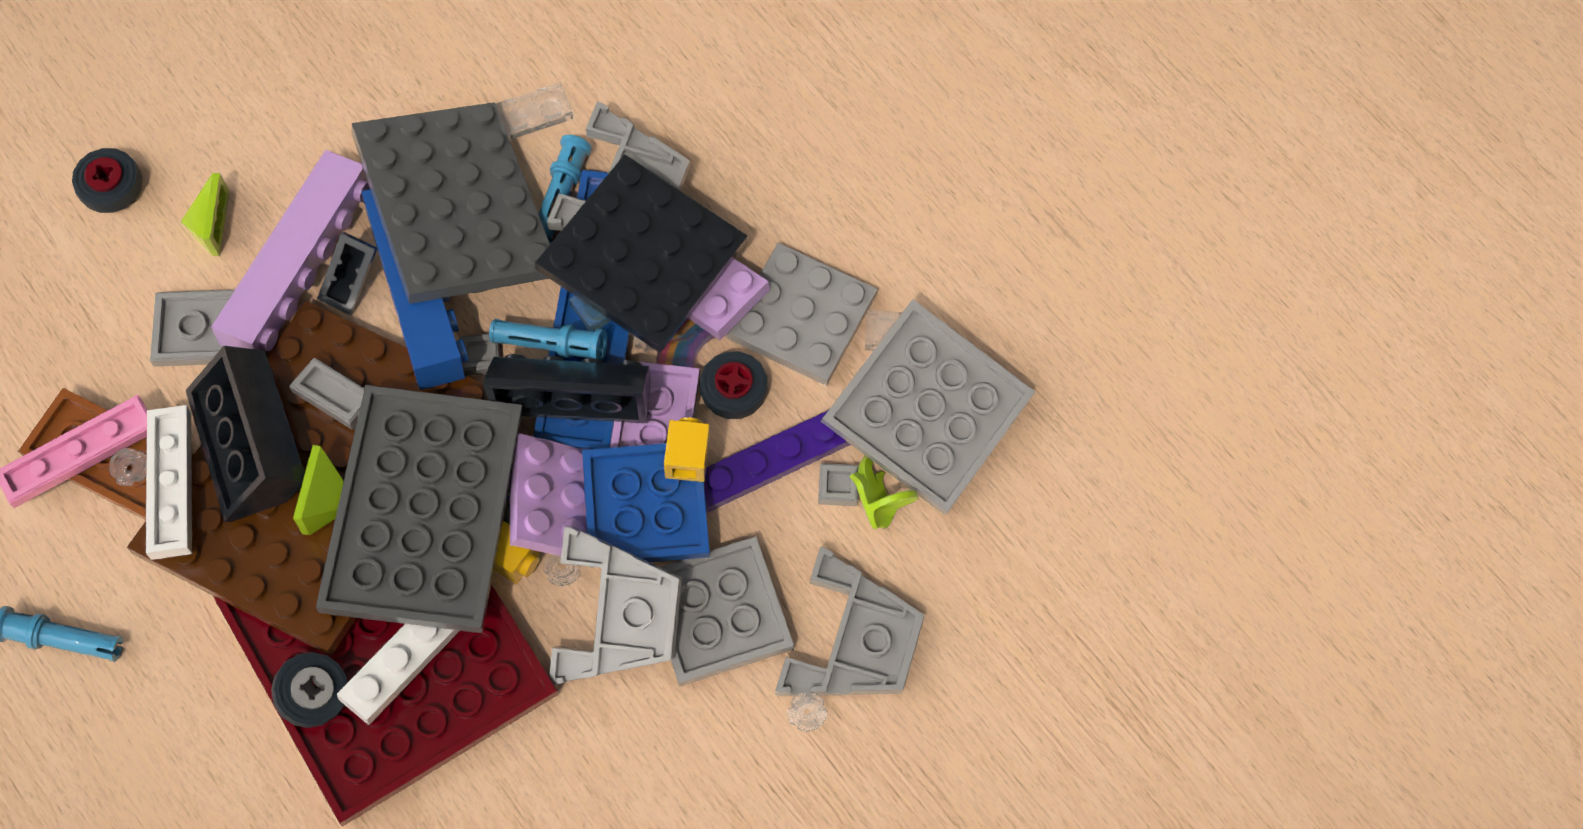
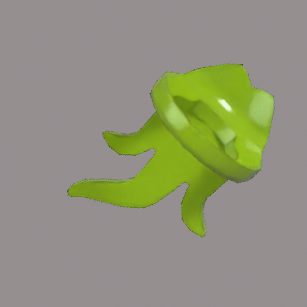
[850,455,919,529]

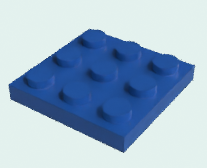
[582,443,710,568]

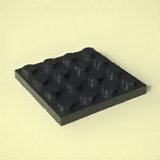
[535,154,748,353]

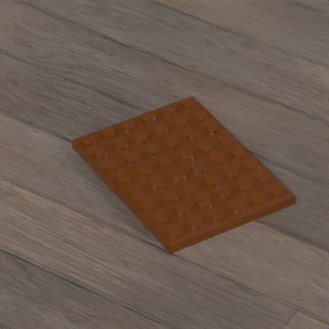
[127,301,488,656]

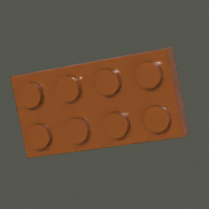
[18,388,194,520]

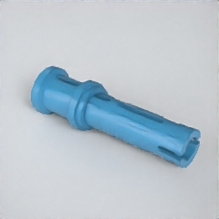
[538,135,592,244]
[489,318,607,361]
[0,606,123,662]

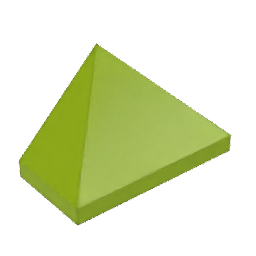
[181,173,229,256]
[293,445,344,535]

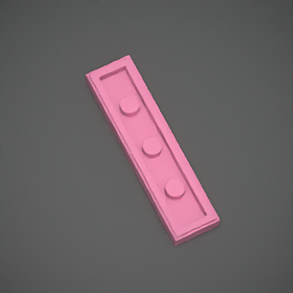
[0,395,148,508]

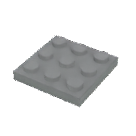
[726,243,877,386]
[661,536,794,687]

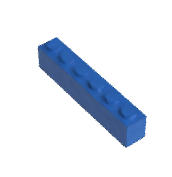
[361,189,469,390]

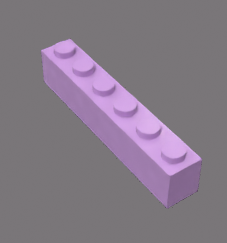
[211,150,370,352]

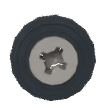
[271,652,347,728]

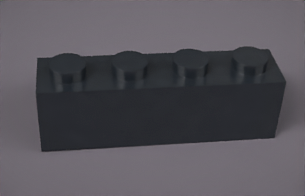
[185,345,305,522]
[483,354,651,423]

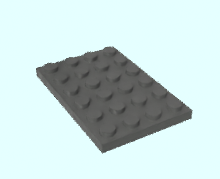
[352,102,550,304]
[316,385,523,633]

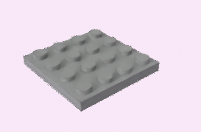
[821,299,1035,515]

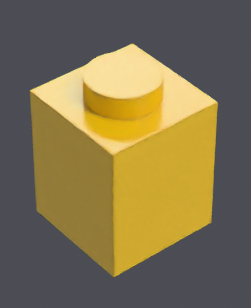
[664,417,710,482]
[494,521,540,585]

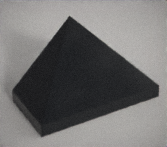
[317,232,378,315]

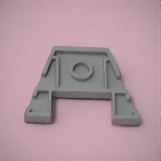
[547,102,690,230]
[549,526,682,685]
[775,546,924,697]

